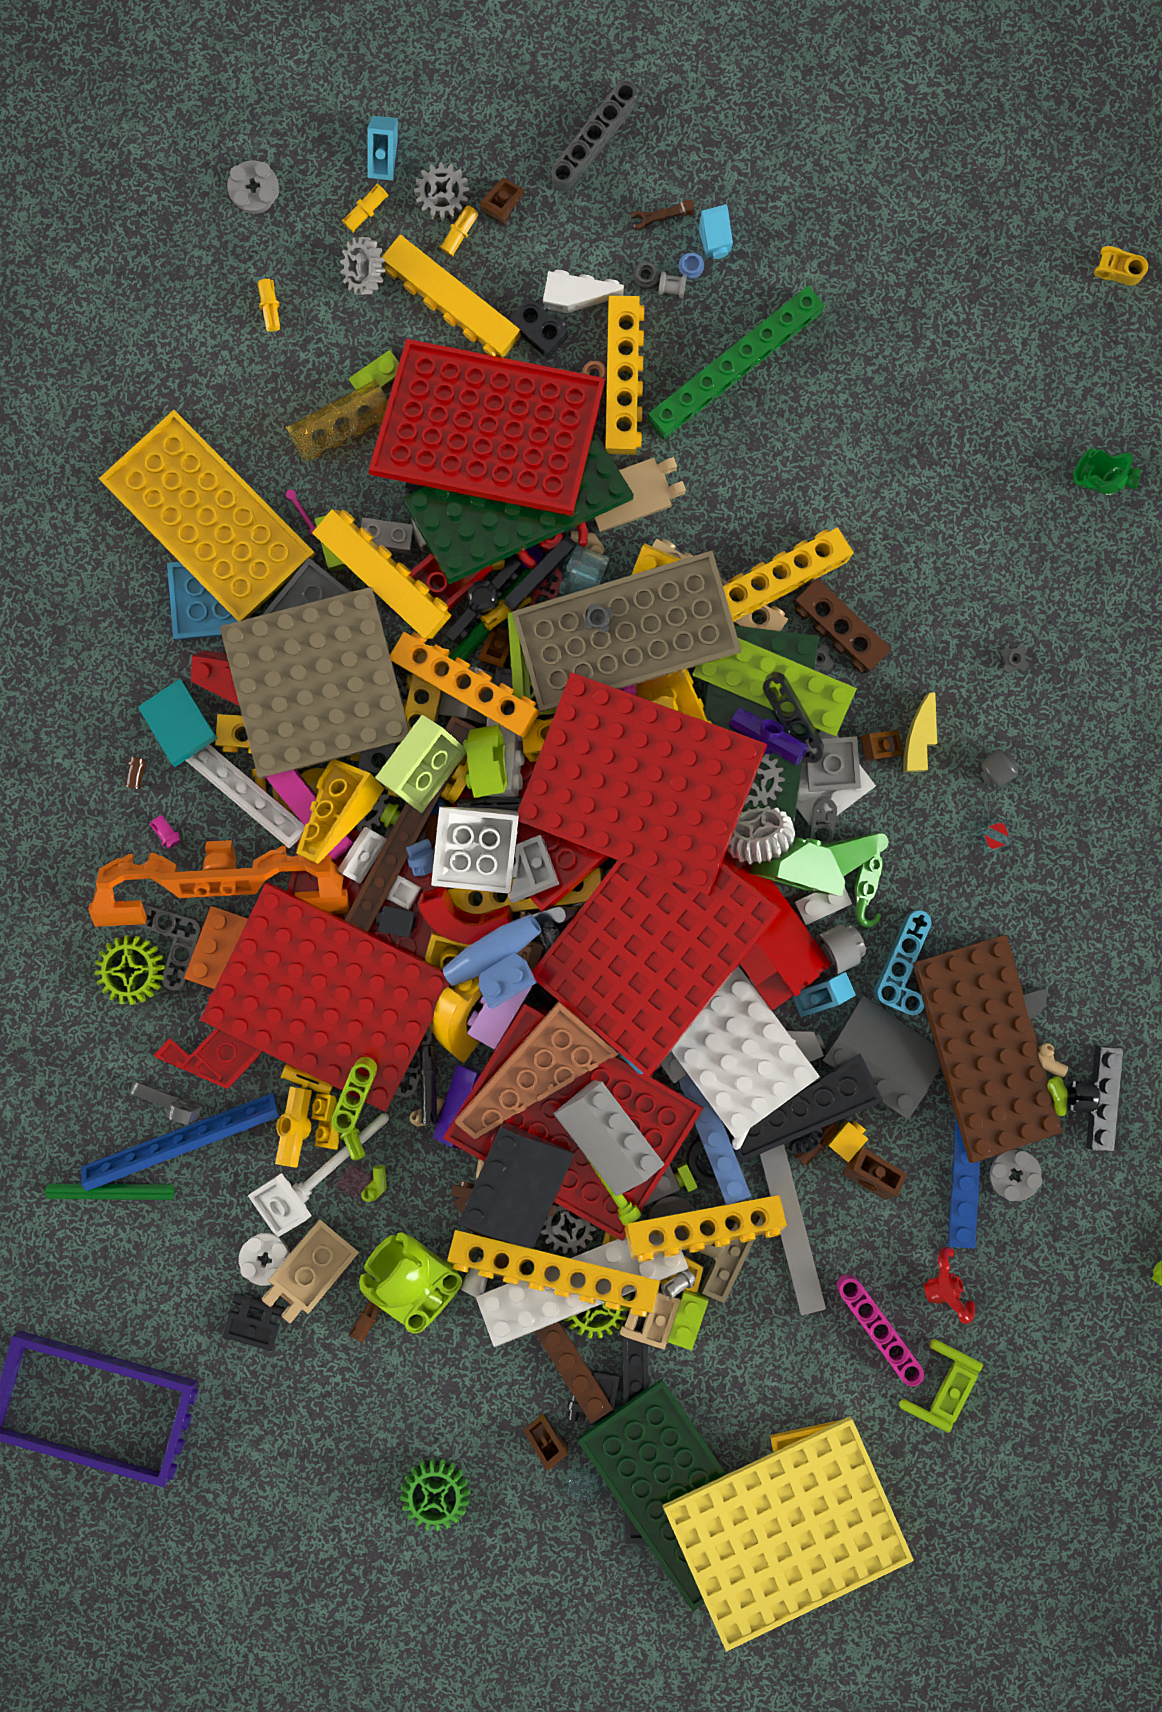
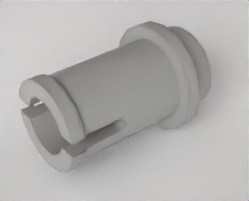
[661,1269,695,1300]

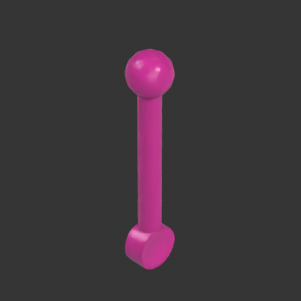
[286,490,317,536]

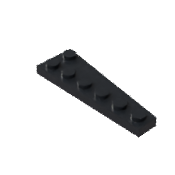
[729,1053,883,1163]

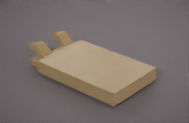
[595,457,686,533]
[262,1219,359,1323]

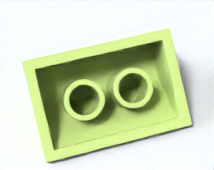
[375,715,466,813]

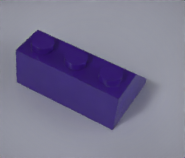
[433,1064,482,1150]

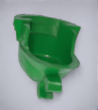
[1073,446,1141,495]

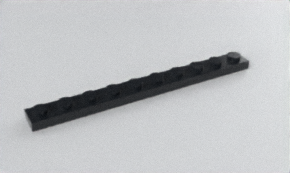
[621,1291,649,1544]

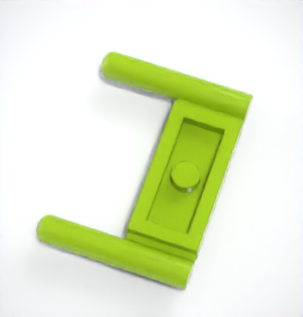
[899,1339,983,1433]

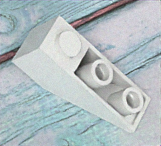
[543,270,624,313]

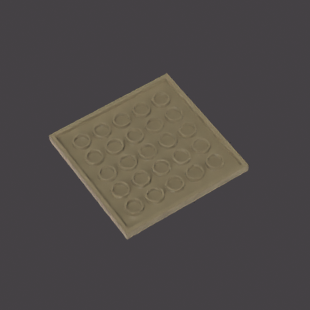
[220,587,409,779]

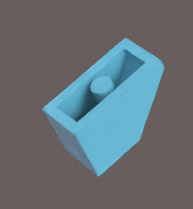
[368,116,398,181]
[698,204,733,259]
[792,972,856,1017]

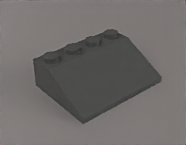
[820,995,941,1120]

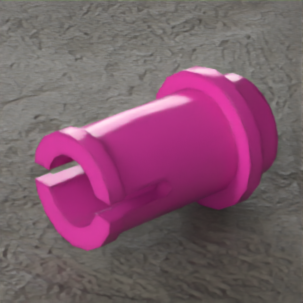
[149,815,181,849]

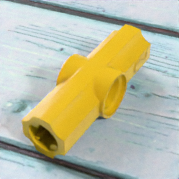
[275,1087,312,1168]

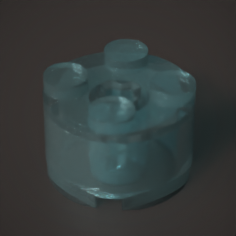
[558,545,610,595]

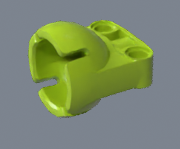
[359,1232,462,1333]

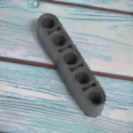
[551,80,637,192]

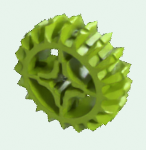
[94,935,165,1005]
[564,1295,629,1338]

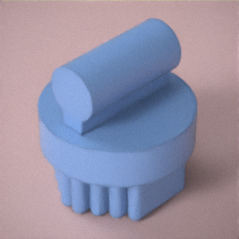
[406,839,435,876]

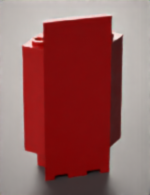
[722,850,832,1011]

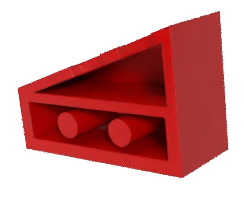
[190,650,240,706]

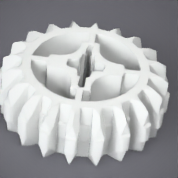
[727,806,795,864]

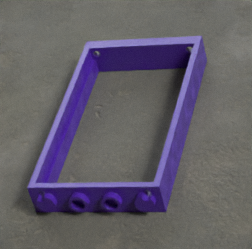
[0,1331,199,1487]

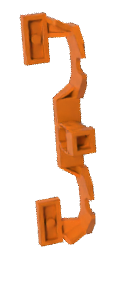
[88,840,351,927]

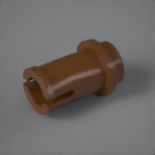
[124,756,147,790]

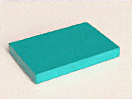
[138,679,218,767]

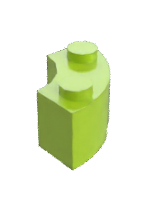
[463,724,508,798]

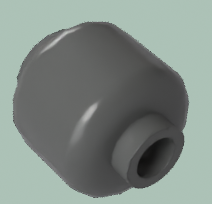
[980,749,1020,787]

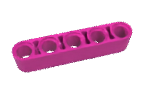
[266,770,354,860]
[836,1274,924,1386]

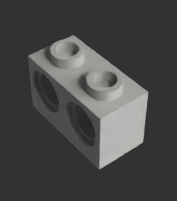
[361,518,415,555]

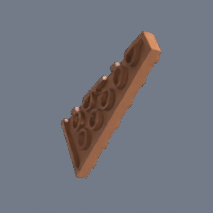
[455,1001,619,1139]

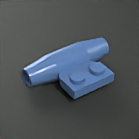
[443,914,541,1009]

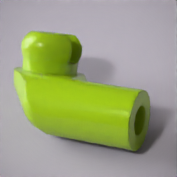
[1047,1076,1068,1116]
[361,1165,387,1202]

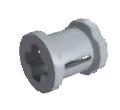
[658,271,687,299]

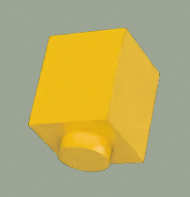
[827,1119,868,1163]

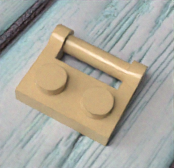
[620,1290,681,1350]

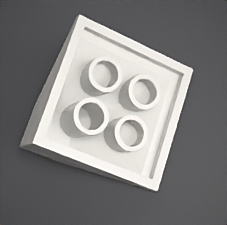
[431,807,519,893]

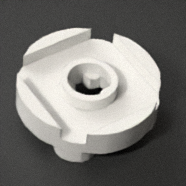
[239,1233,291,1286]

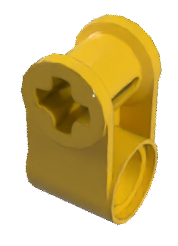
[1094,246,1148,286]

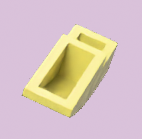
[903,693,937,772]

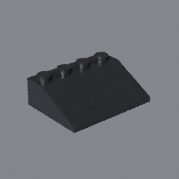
[458,1121,575,1249]

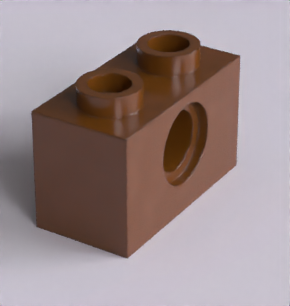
[842,1148,908,1200]

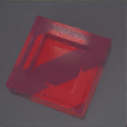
[337,1163,372,1199]

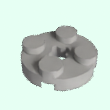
[227,160,279,214]
[989,1149,1042,1201]

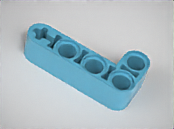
[874,910,931,1015]

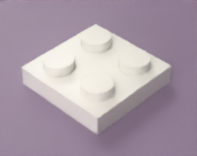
[248,1173,312,1237]

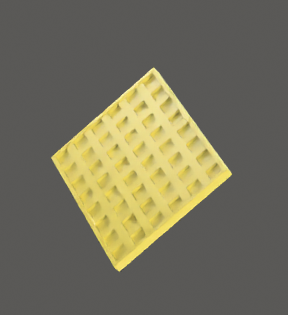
[662,1416,914,1652]

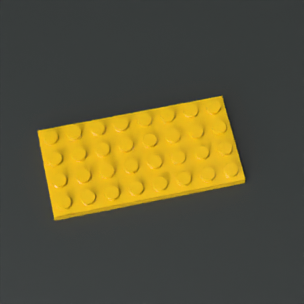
[99,410,316,621]

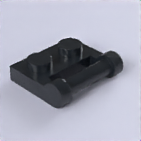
[532,902,585,929]

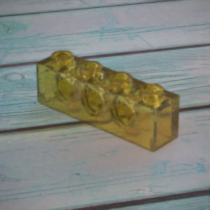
[286,379,388,461]

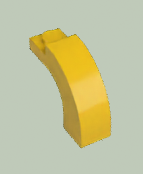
[433,977,482,1063]

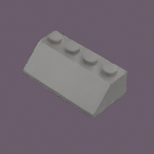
[553,1080,665,1196]

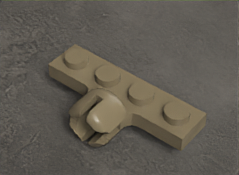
[699,1199,763,1303]

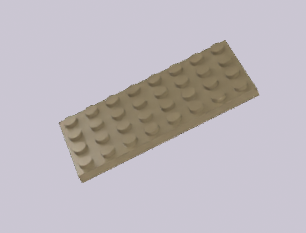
[512,551,742,712]

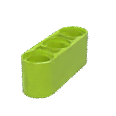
[331,1057,377,1133]

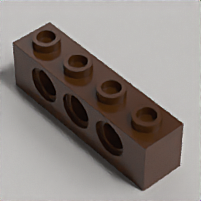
[793,578,892,674]

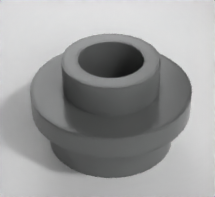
[633,262,659,288]

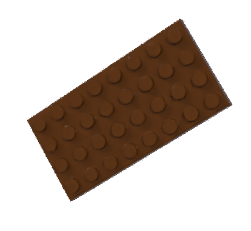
[912,934,1063,1163]

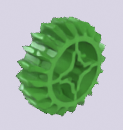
[400,1458,470,1531]

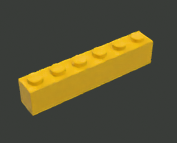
[381,235,521,358]
[313,509,452,639]

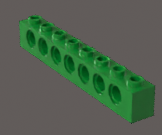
[648,285,824,440]

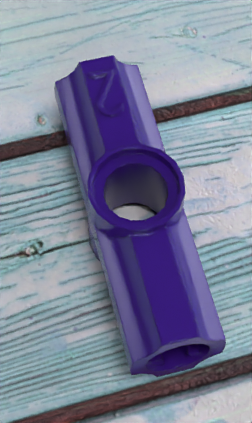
[729,707,808,766]

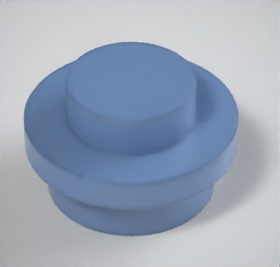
[679,253,704,279]

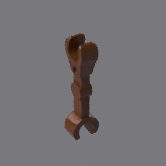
[631,200,694,230]

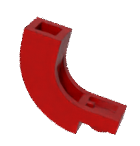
[418,887,513,945]

